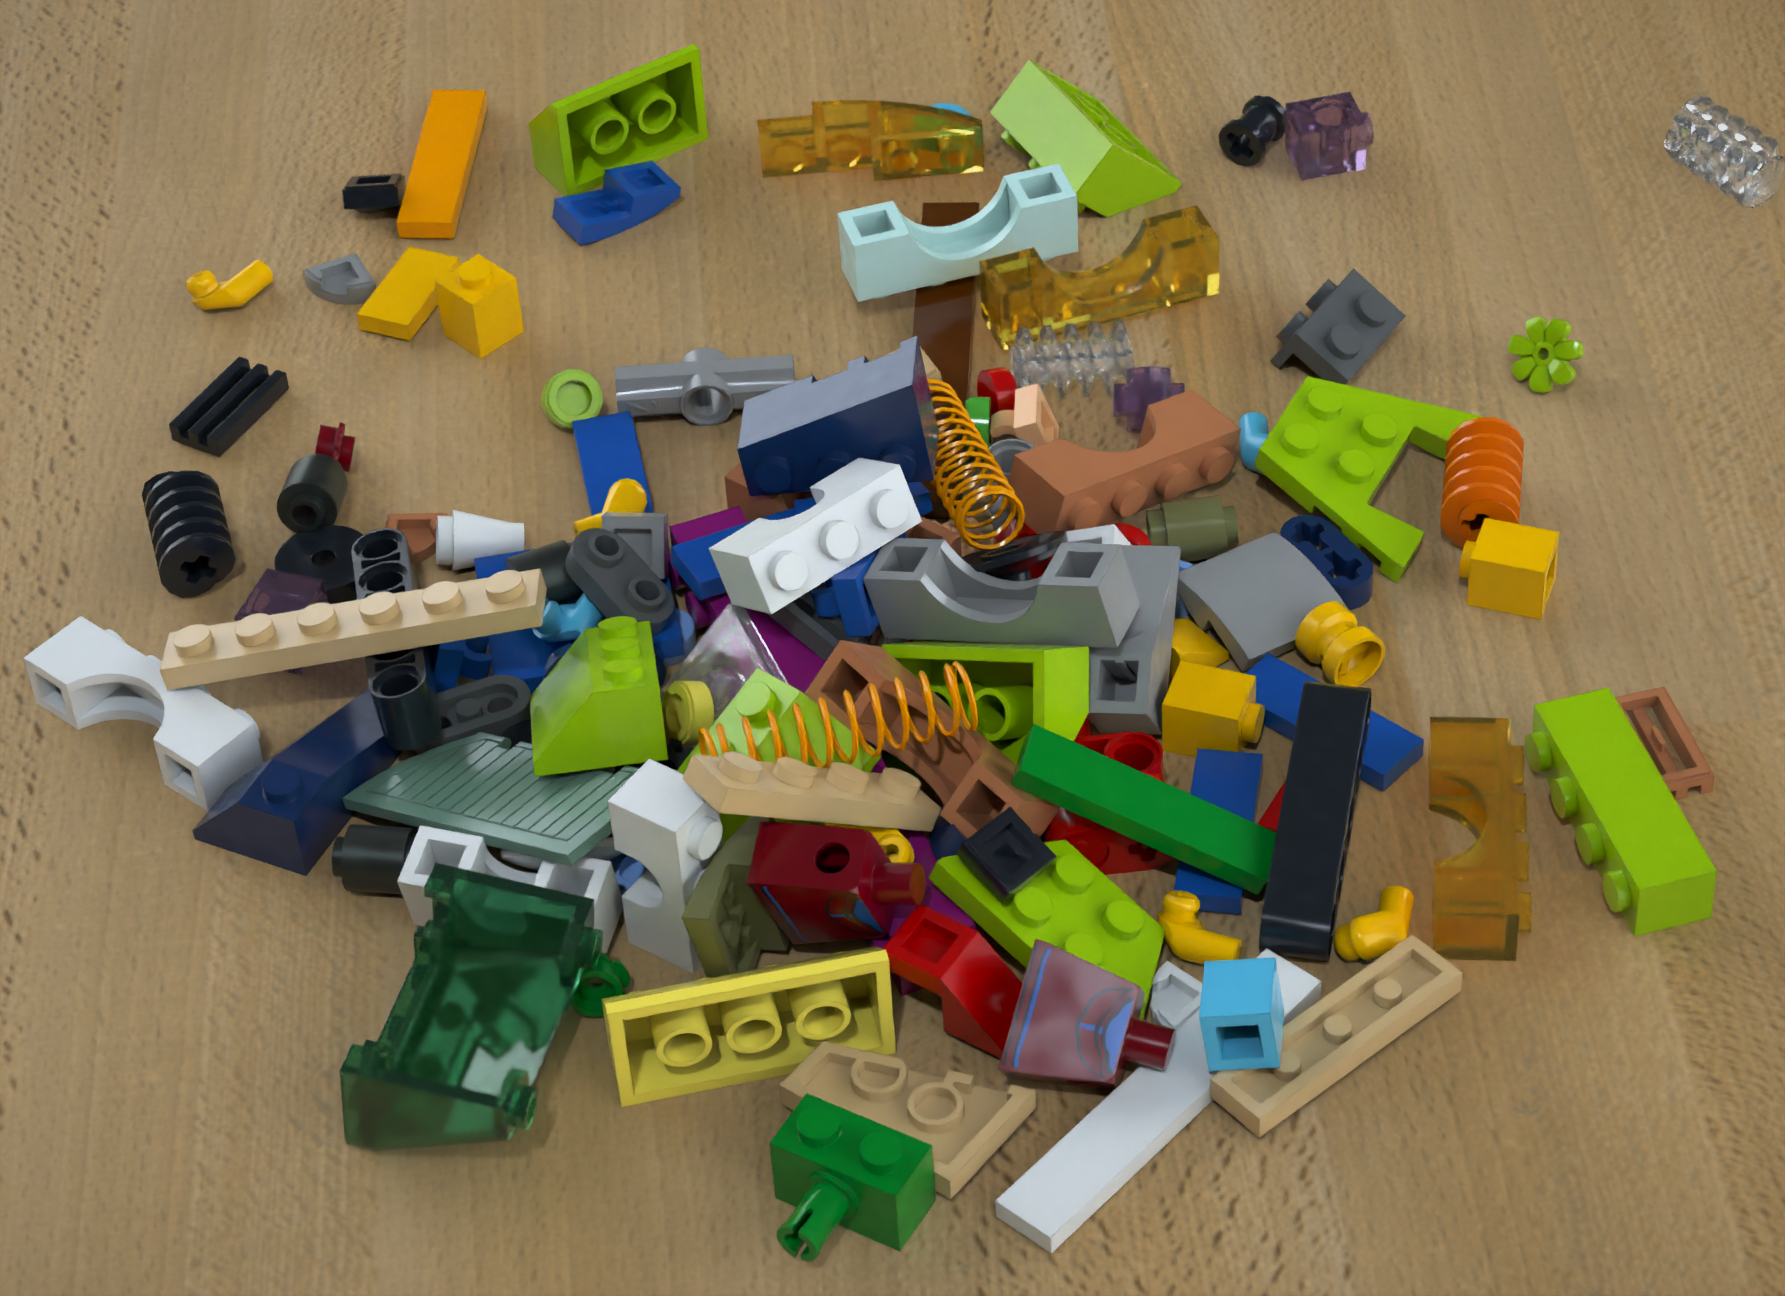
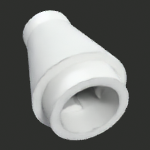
[436,510,524,571]

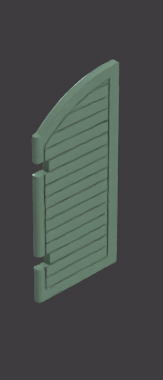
[342,732,640,866]

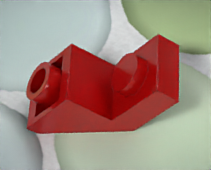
[883,904,1022,1058]

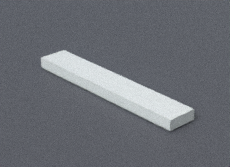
[995,948,1322,1254]

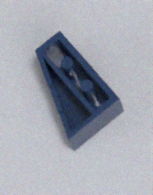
[737,336,939,496]

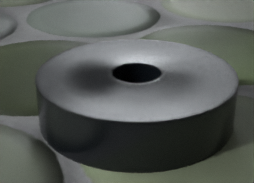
[274,525,363,608]

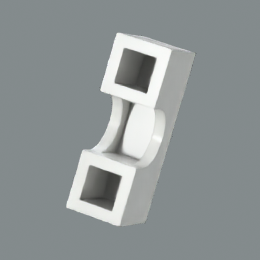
[709,458,922,614]
[608,759,723,974]
[397,825,623,957]

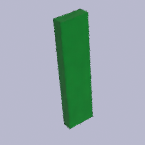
[1010,724,1276,895]

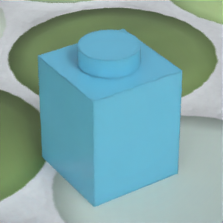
[1199,957,1284,1071]

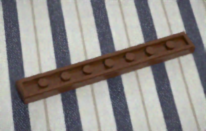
[912,202,980,519]

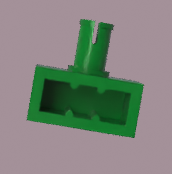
[769,1093,936,1262]

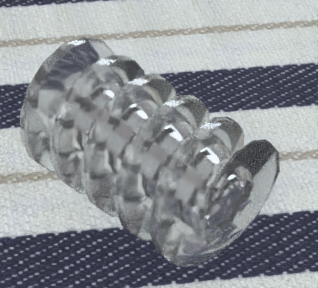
[1664,94,1785,208]
[1009,320,1134,399]

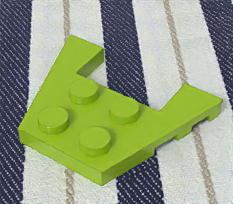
[1254,376,1484,583]

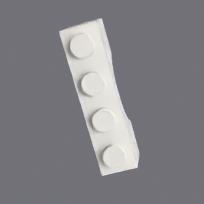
[24,616,263,812]

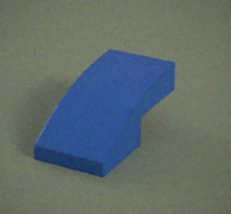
[552,161,681,245]

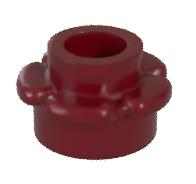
[315,422,355,472]

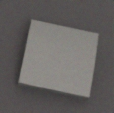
[1177,532,1347,671]

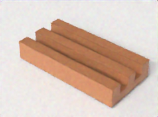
[1615,686,1715,800]

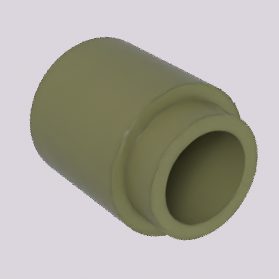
[1146,495,1238,562]

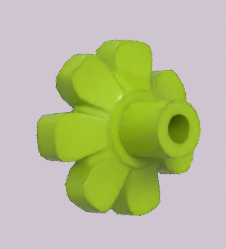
[1507,316,1584,393]

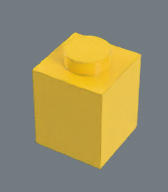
[435,254,524,359]
[1459,518,1560,620]
[1162,661,1265,758]

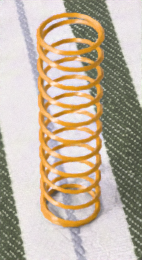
[927,379,1025,550]
[698,661,978,768]

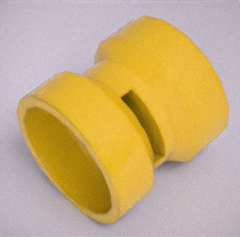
[1295,601,1385,687]

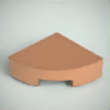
[385,513,448,565]

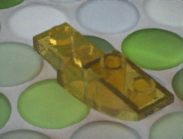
[757,100,984,181]

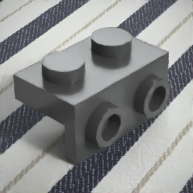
[1270,269,1406,384]

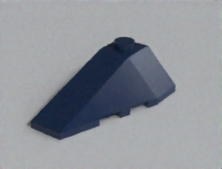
[193,688,403,876]

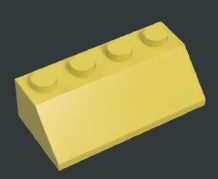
[601,946,896,1107]

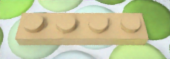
[683,751,941,832]
[1210,934,1463,1138]

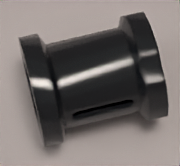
[1219,95,1289,167]

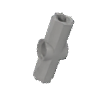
[615,347,795,426]

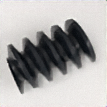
[142,470,236,598]

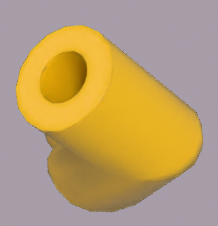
[1334,885,1414,961]

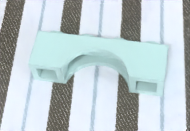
[837,163,1079,302]

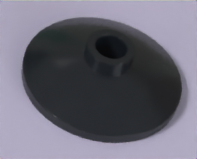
[961,531,1068,581]

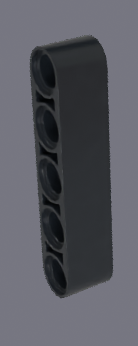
[351,528,442,751]
[1259,681,1372,961]

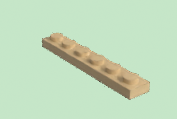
[160,568,547,690]

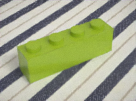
[1525,687,1717,937]

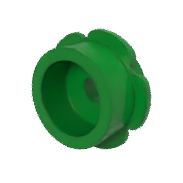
[562,952,630,1018]

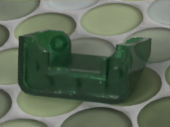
[340,862,604,1152]

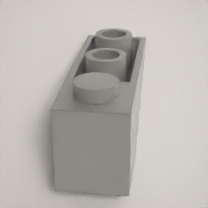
[1087,545,1181,735]

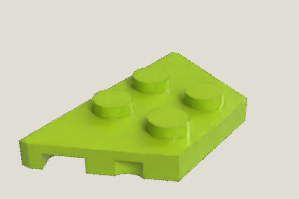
[928,839,1165,1020]

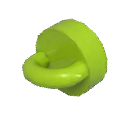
[540,369,603,429]

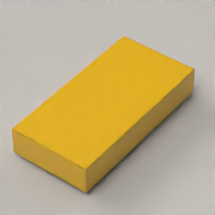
[357,246,460,341]

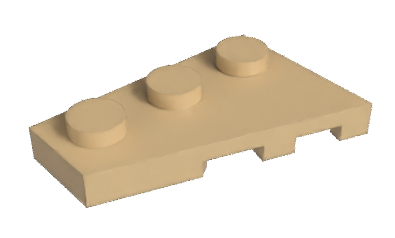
[779,1041,1036,1199]

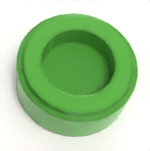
[965,397,992,452]

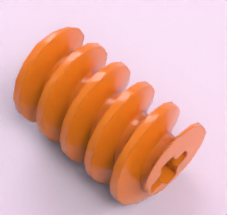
[1440,417,1524,548]

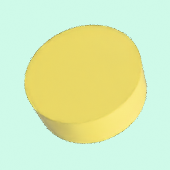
[662,681,714,746]

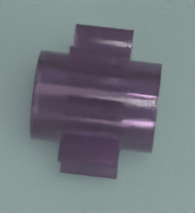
[1113,366,1185,433]

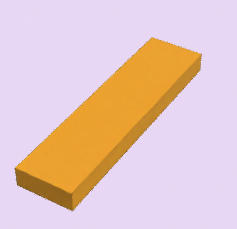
[396,90,488,239]

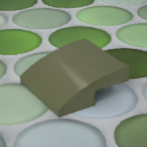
[681,816,790,978]

